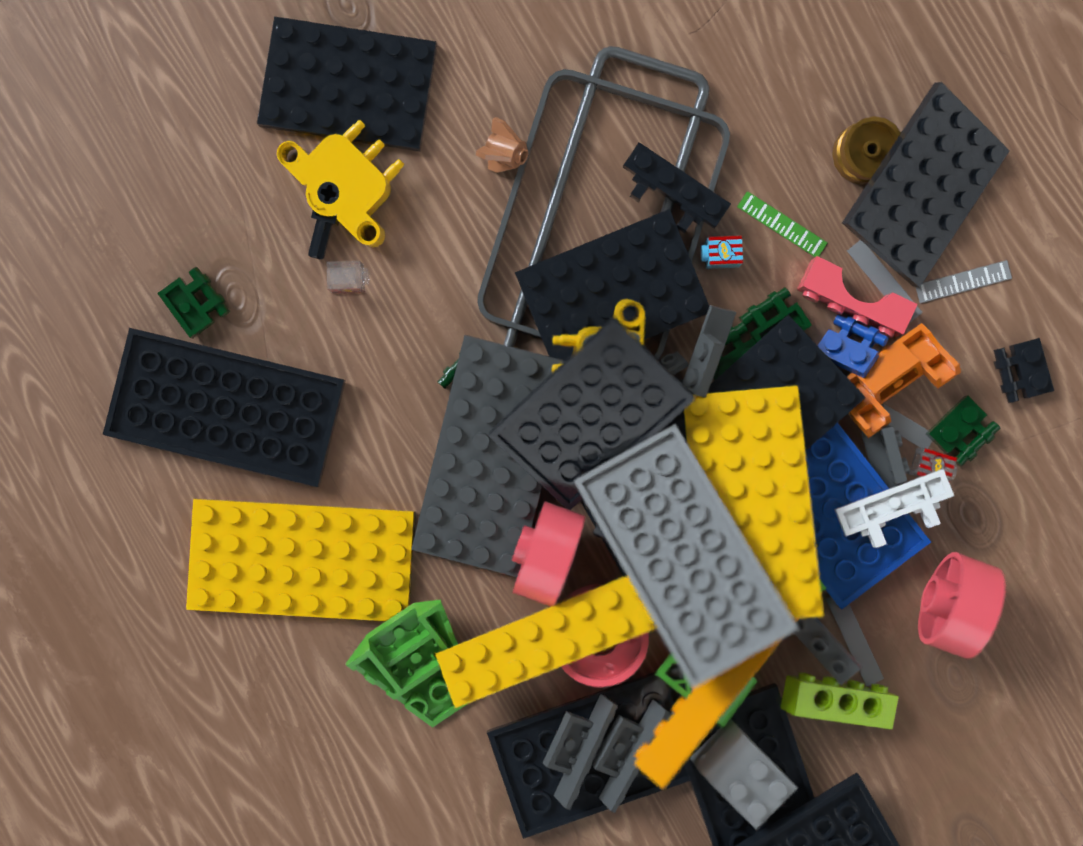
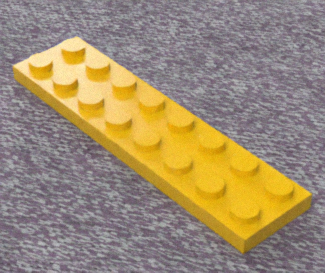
[435,576,657,708]

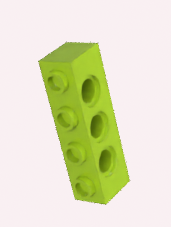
[780,672,899,730]

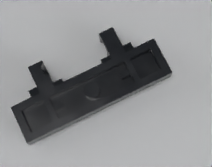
[623,142,731,234]

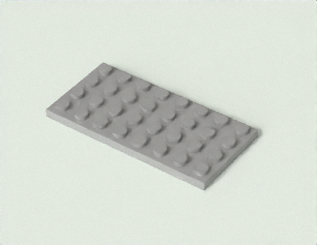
[574,424,798,689]

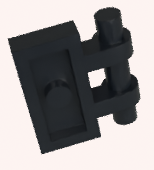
[993,338,1054,403]

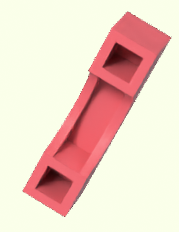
[797,256,918,338]

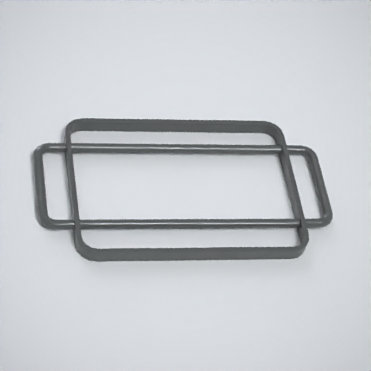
[477,46,730,360]

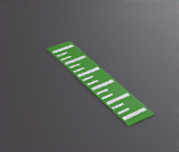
[737,191,828,257]

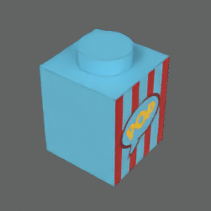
[701,236,743,269]

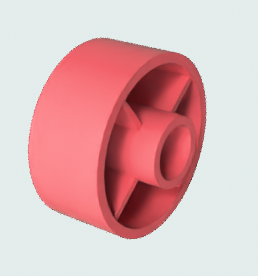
[512,501,585,607]
[918,552,1005,659]
[561,584,649,687]

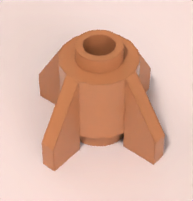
[476,117,528,173]

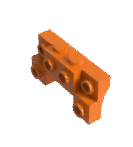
[847,323,961,438]

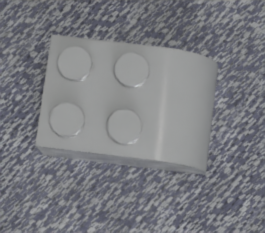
[690,719,797,829]

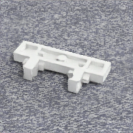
[834,469,954,548]

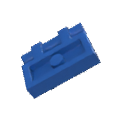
[818,315,889,378]

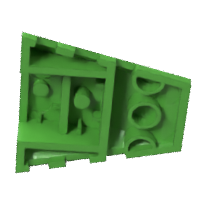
[346,599,468,728]

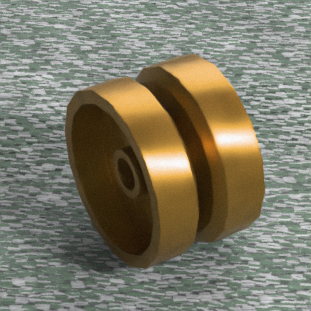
[832,116,901,184]

